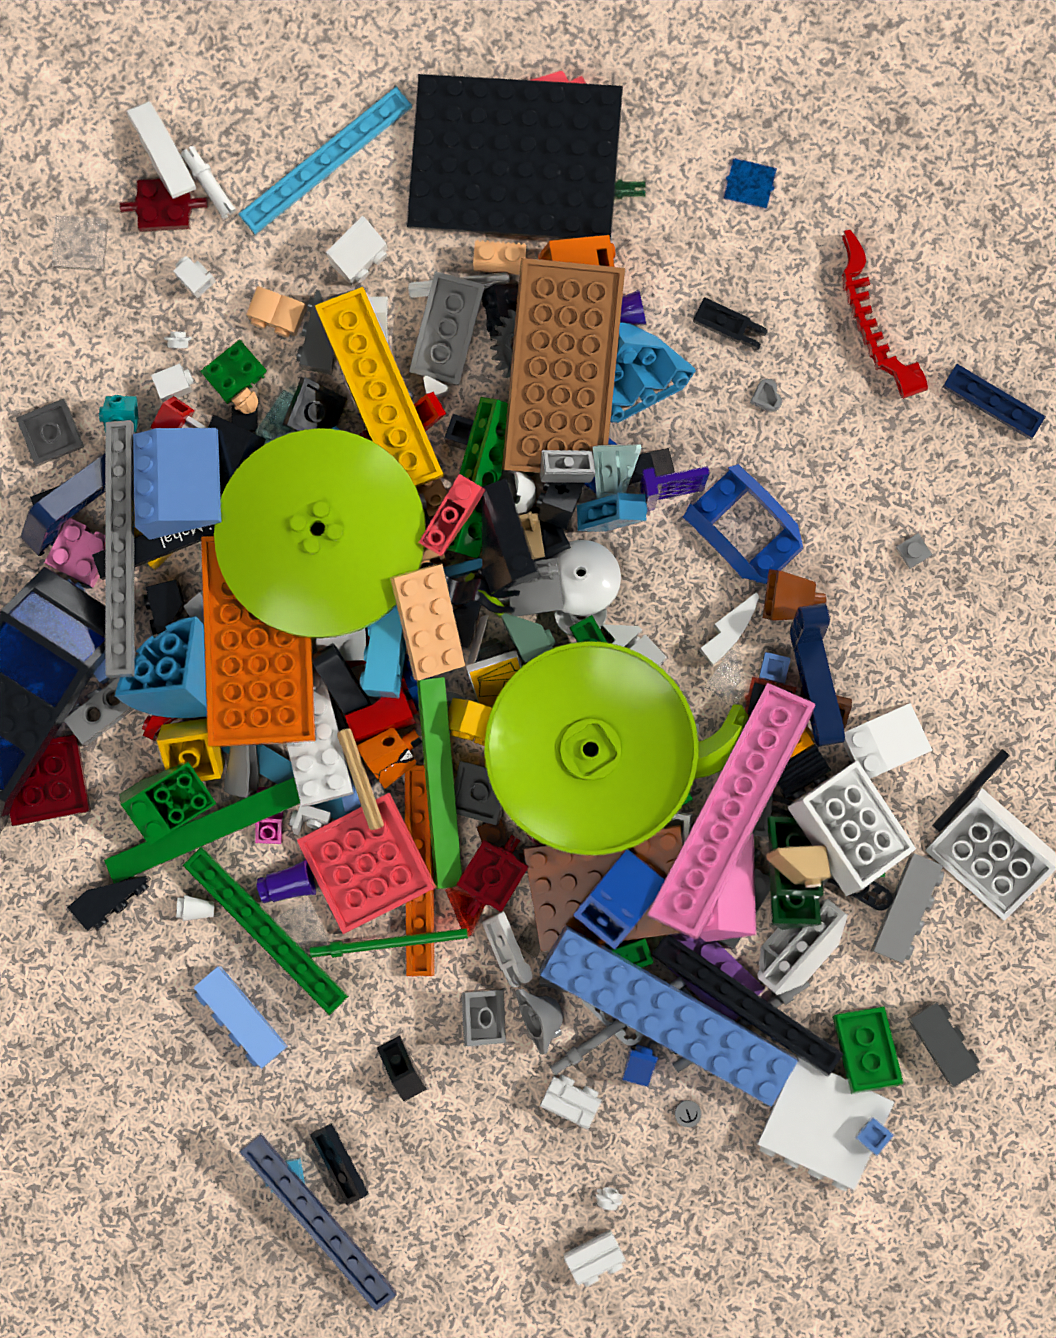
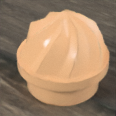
[231,387,258,414]

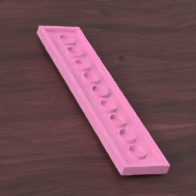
[648,683,816,940]

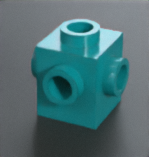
[99,395,139,432]

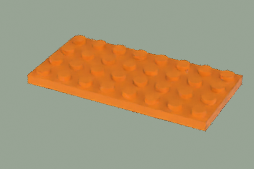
[201,536,316,747]

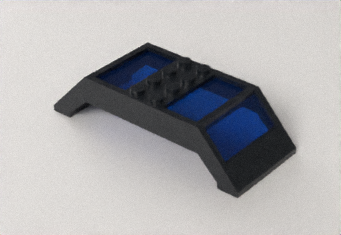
[0,567,105,833]

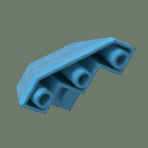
[610,323,696,423]

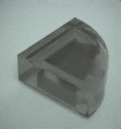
[517,922,540,959]

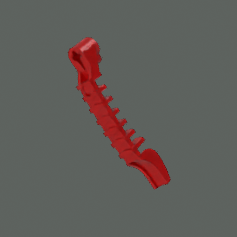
[842,229,928,399]

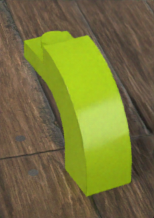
[694,704,749,779]

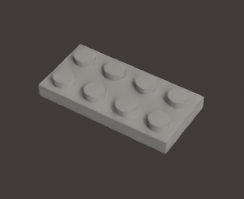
[409,271,485,385]

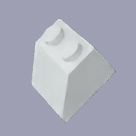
[326,215,388,285]

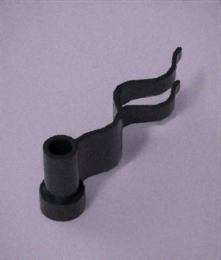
[420,562,520,614]

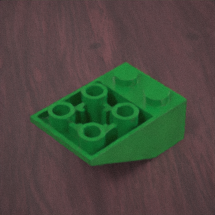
[119,761,217,846]

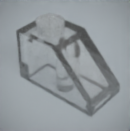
[703,644,746,706]

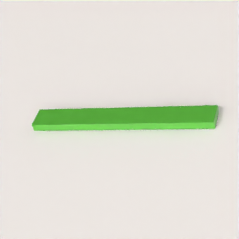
[417,677,462,889]

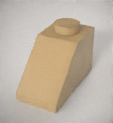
[766,846,831,888]

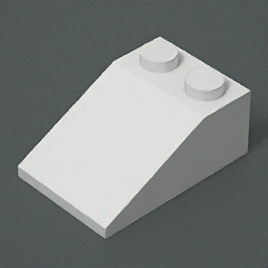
[843,703,932,779]

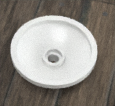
[548,540,621,616]

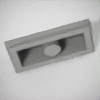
[540,450,595,483]

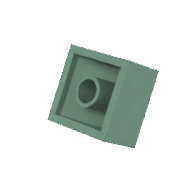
[501,613,556,665]

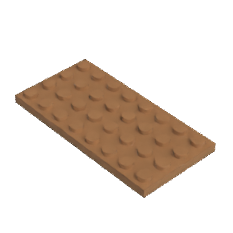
[502,258,625,477]

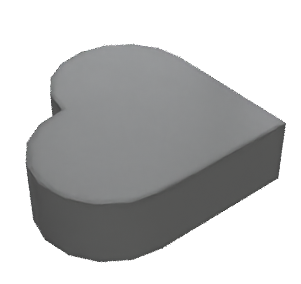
[750,378,782,412]

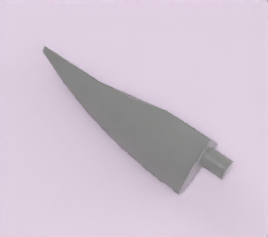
[224,745,260,801]

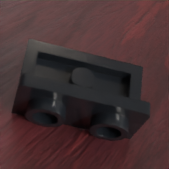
[482,284,519,341]

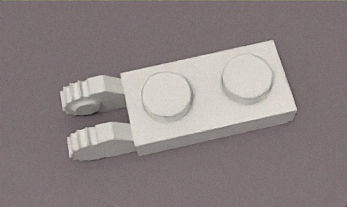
[482,912,532,987]

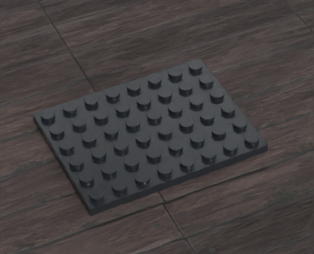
[407,74,623,242]

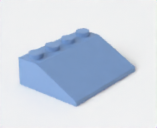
[133,428,221,540]

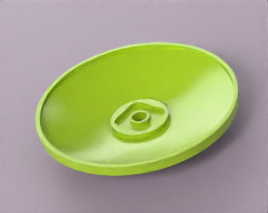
[214,428,426,638]
[485,642,698,855]

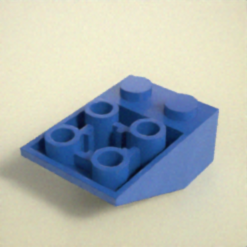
[573,849,665,949]

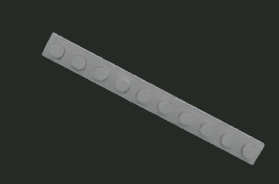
[105,420,135,678]

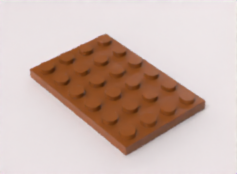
[523,825,684,952]

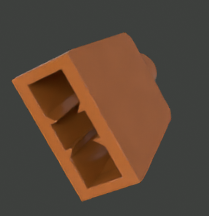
[762,569,827,621]

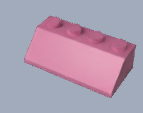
[699,833,756,942]

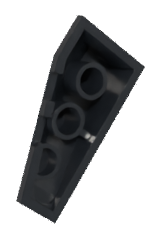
[481,478,541,594]

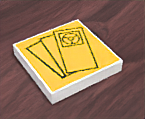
[466,650,521,707]

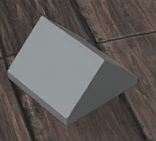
[462,990,506,1047]

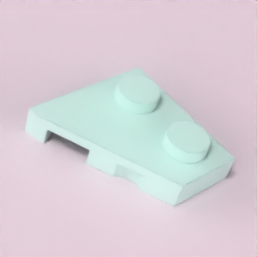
[593,444,641,498]

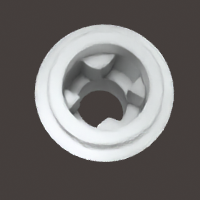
[176,895,214,921]

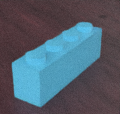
[360,606,406,698]

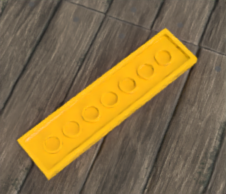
[315,287,443,487]

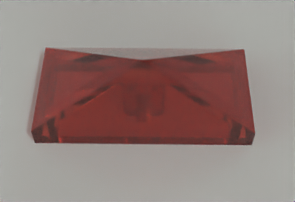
[445,887,486,937]

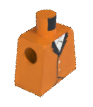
[357,728,422,789]

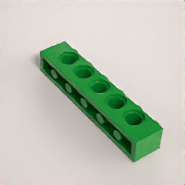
[446,397,508,558]

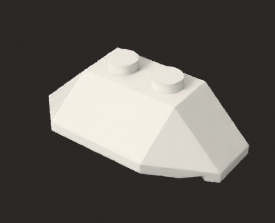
[758,899,848,995]

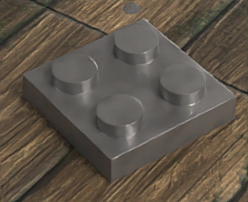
[16,398,84,467]

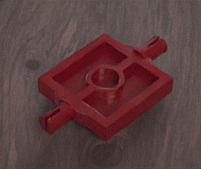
[119,179,208,232]
[456,835,529,917]

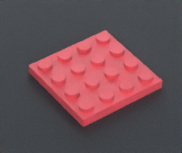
[297,793,437,934]

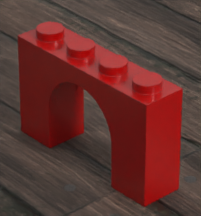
[345,627,418,746]

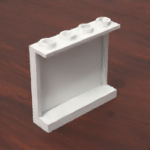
[756,1055,894,1191]

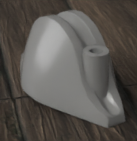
[515,989,563,1055]

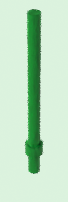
[310,928,468,958]

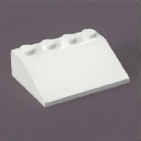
[787,761,916,896]
[925,788,1056,921]

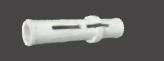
[180,146,236,219]

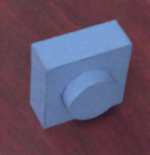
[759,652,791,684]
[855,1117,894,1156]

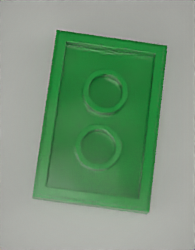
[832,1006,904,1094]

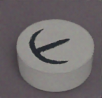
[675,1100,701,1127]

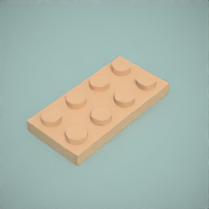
[391,564,465,680]

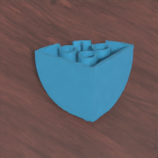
[115,617,207,718]

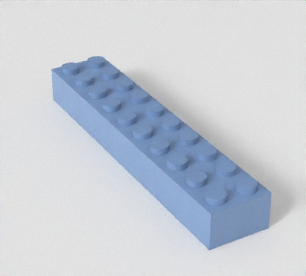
[539,924,798,1107]

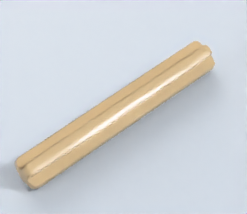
[337,728,384,830]

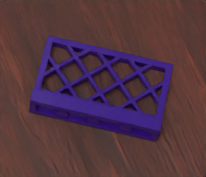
[639,466,710,512]

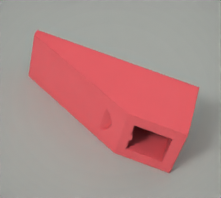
[419,474,485,556]

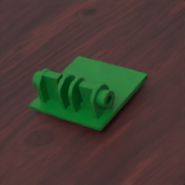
[200,339,267,404]

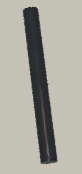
[932,749,1010,833]

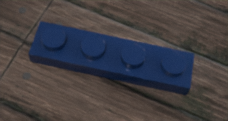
[942,364,1046,440]

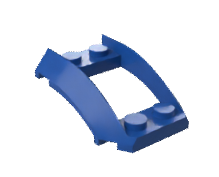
[683,464,804,584]

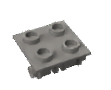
[508,558,564,617]

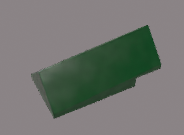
[767,817,824,930]

